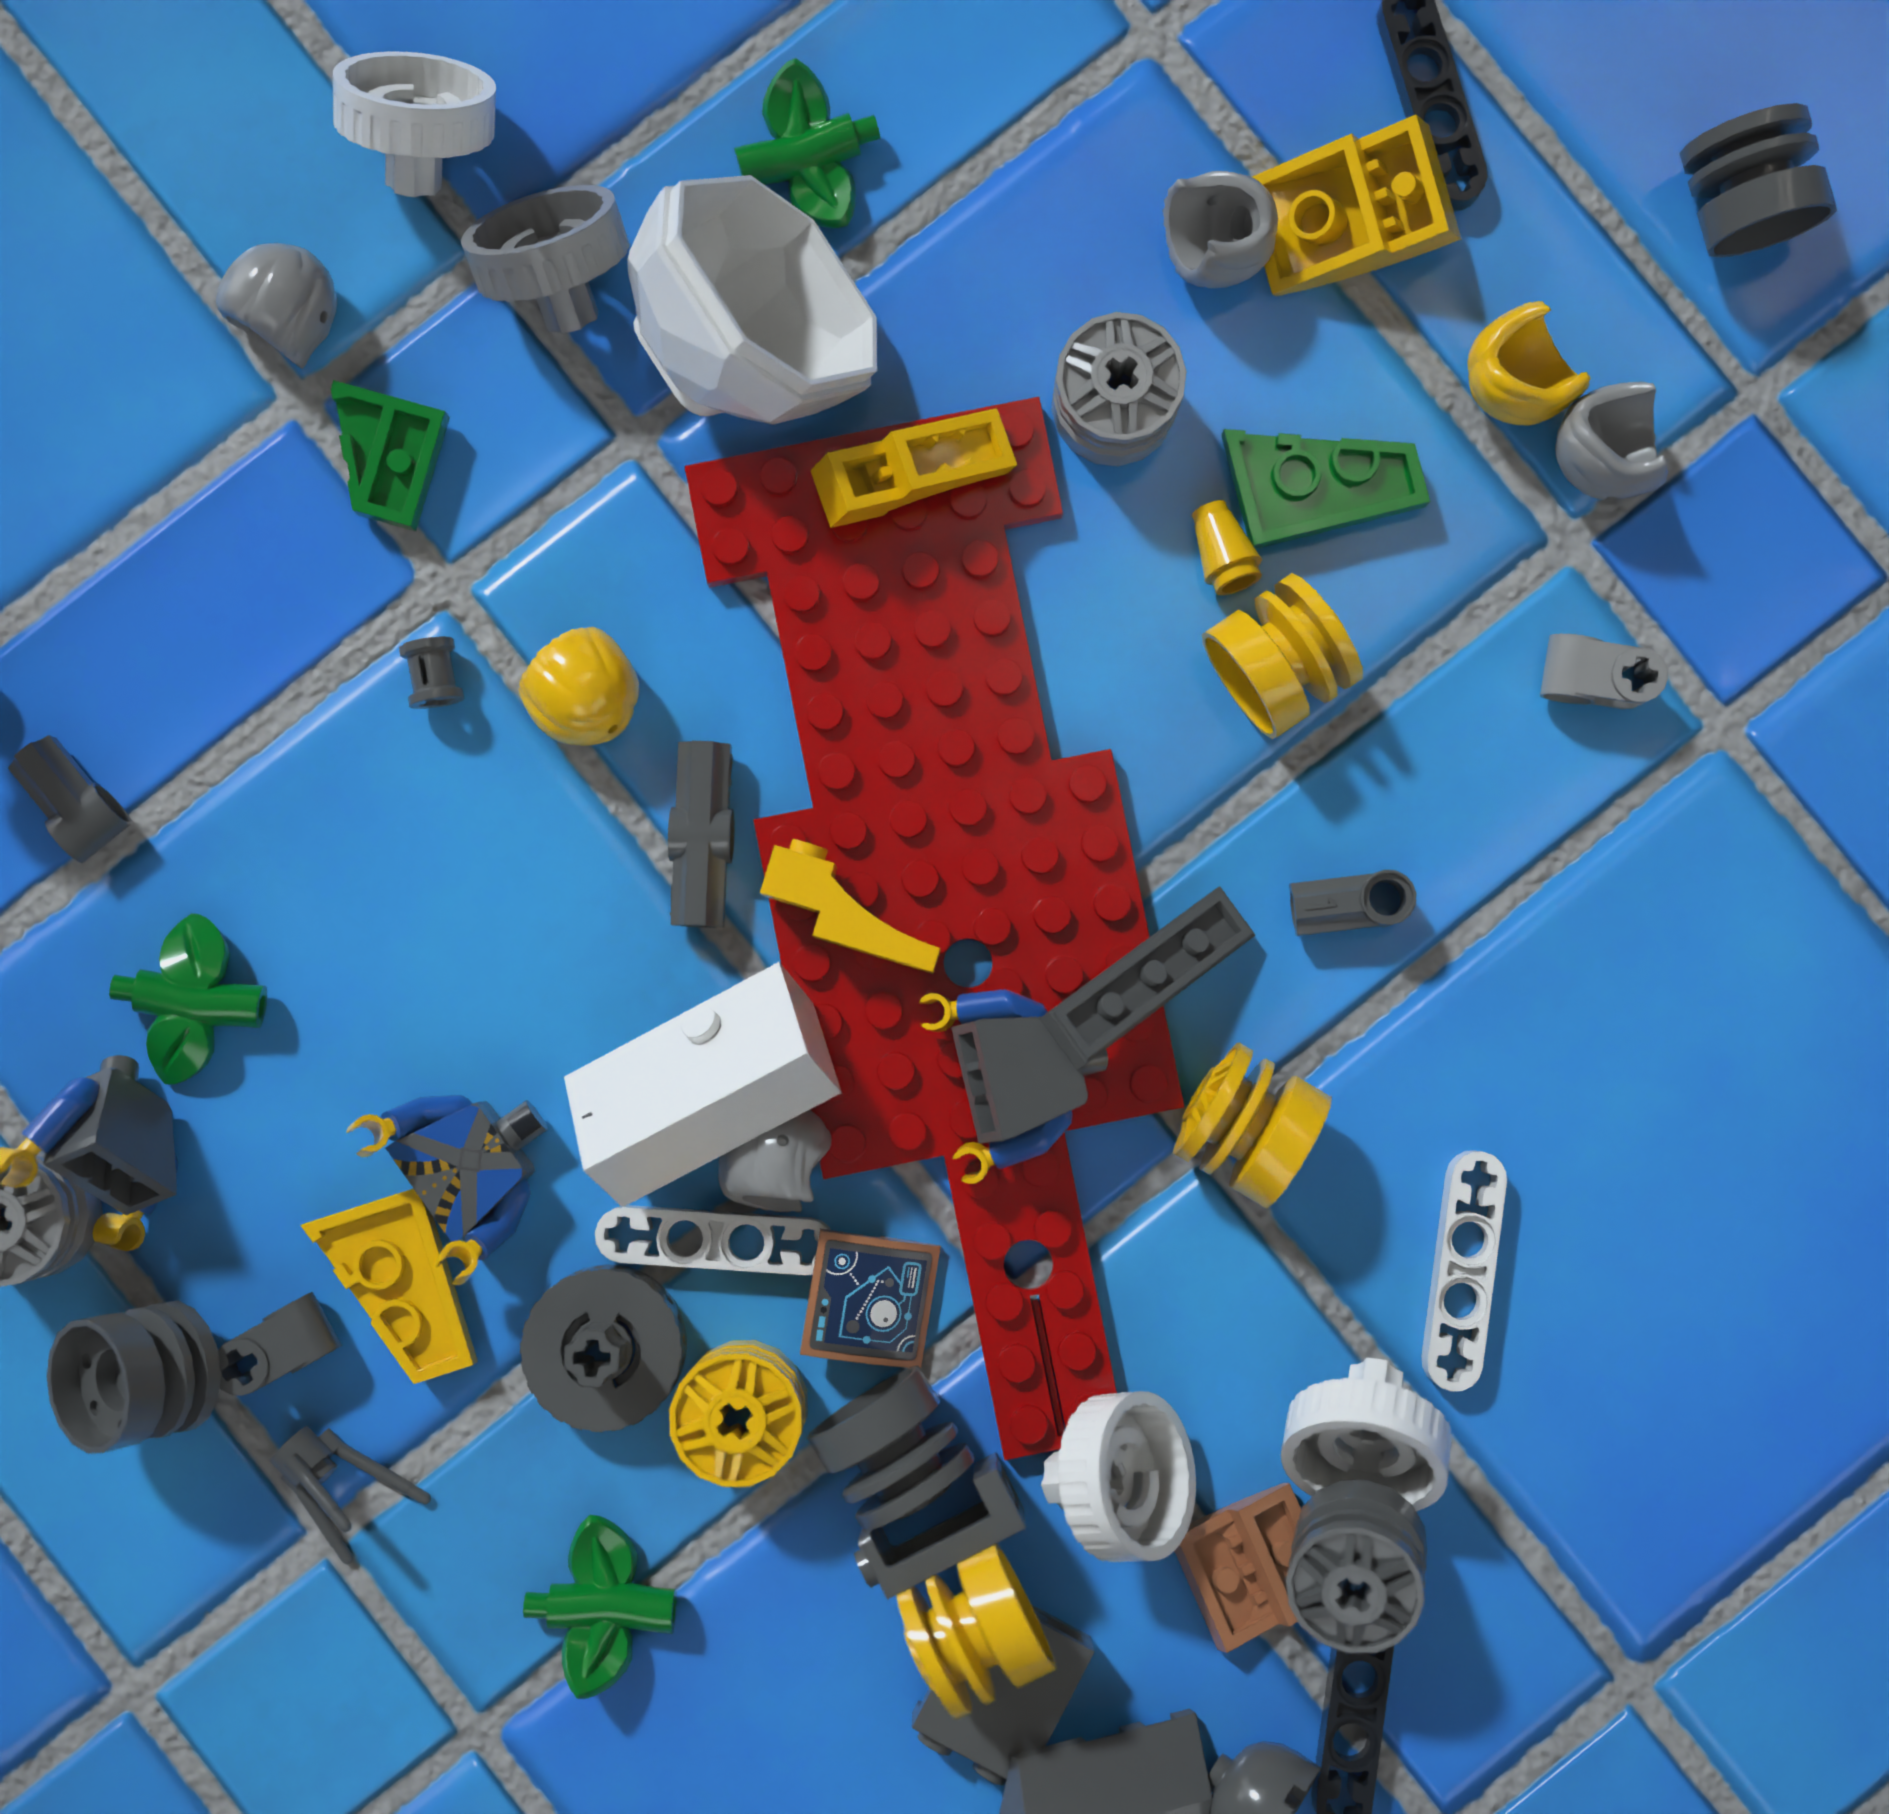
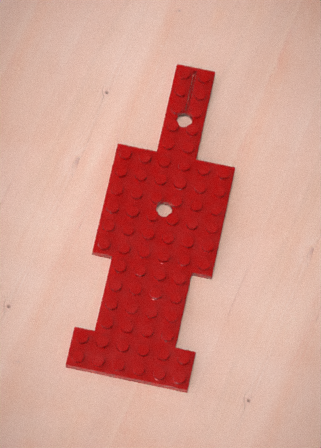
[684,397,1184,1460]

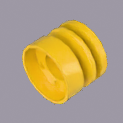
[1202,573,1363,739]
[1173,1043,1332,1208]
[669,1340,808,1487]
[896,1543,1056,1720]

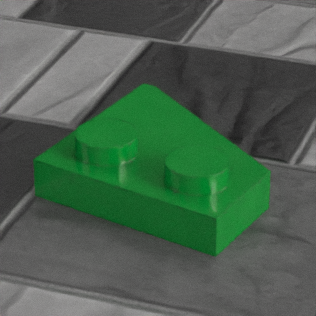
[331,380,450,532]

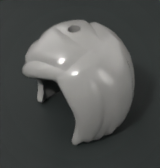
[1162,171,1278,289]
[216,243,337,369]
[1555,381,1668,500]
[718,1110,832,1212]

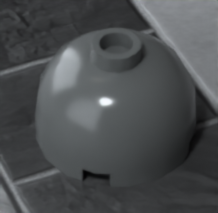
[1208,1741,1321,1814]

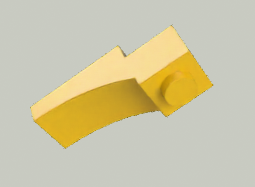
[811,408,1017,528]
[760,839,940,974]

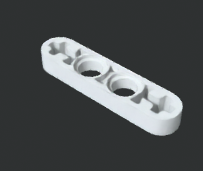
[1421,1150,1507,1392]
[595,1205,831,1275]

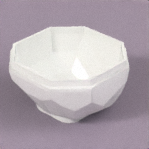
[627,175,877,425]

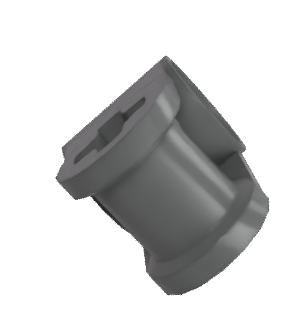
[218,1292,342,1396]

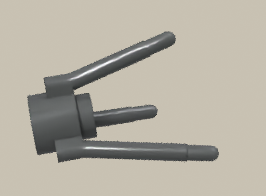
[270,1426,431,1564]

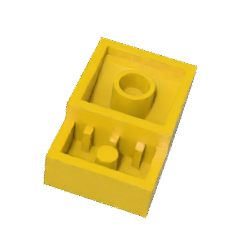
[1252,114,1461,296]

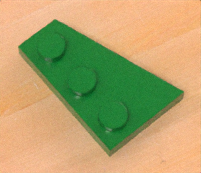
[1221,429,1430,549]

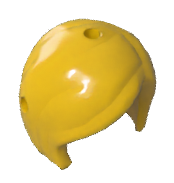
[1467,301,1591,426]
[518,627,639,746]

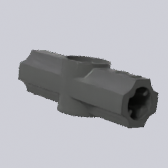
[668,741,735,928]

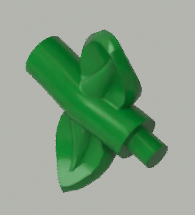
[734,58,881,228]
[109,913,267,1085]
[523,1514,677,1699]

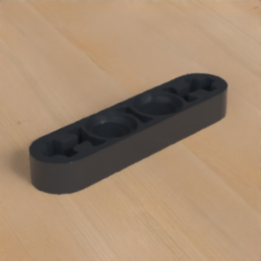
[1376,0,1488,211]
[1311,1645,1394,1814]

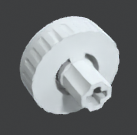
[333,52,496,198]
[1281,1358,1452,1511]
[1041,1391,1196,1562]

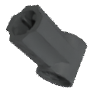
[8,735,132,863]
[1289,870,1417,936]

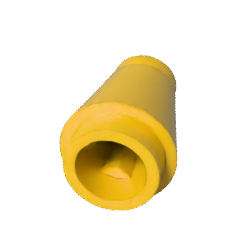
[1192,500,1262,596]

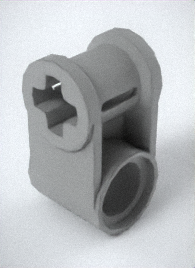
[1540,633,1668,709]

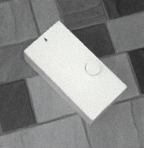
[564,962,841,1208]

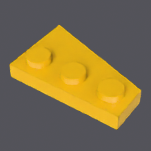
[300,1188,478,1384]

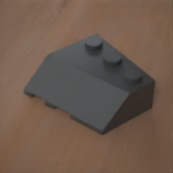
[999,1709,1212,1814]

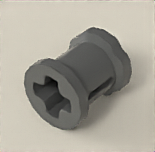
[399,636,464,709]

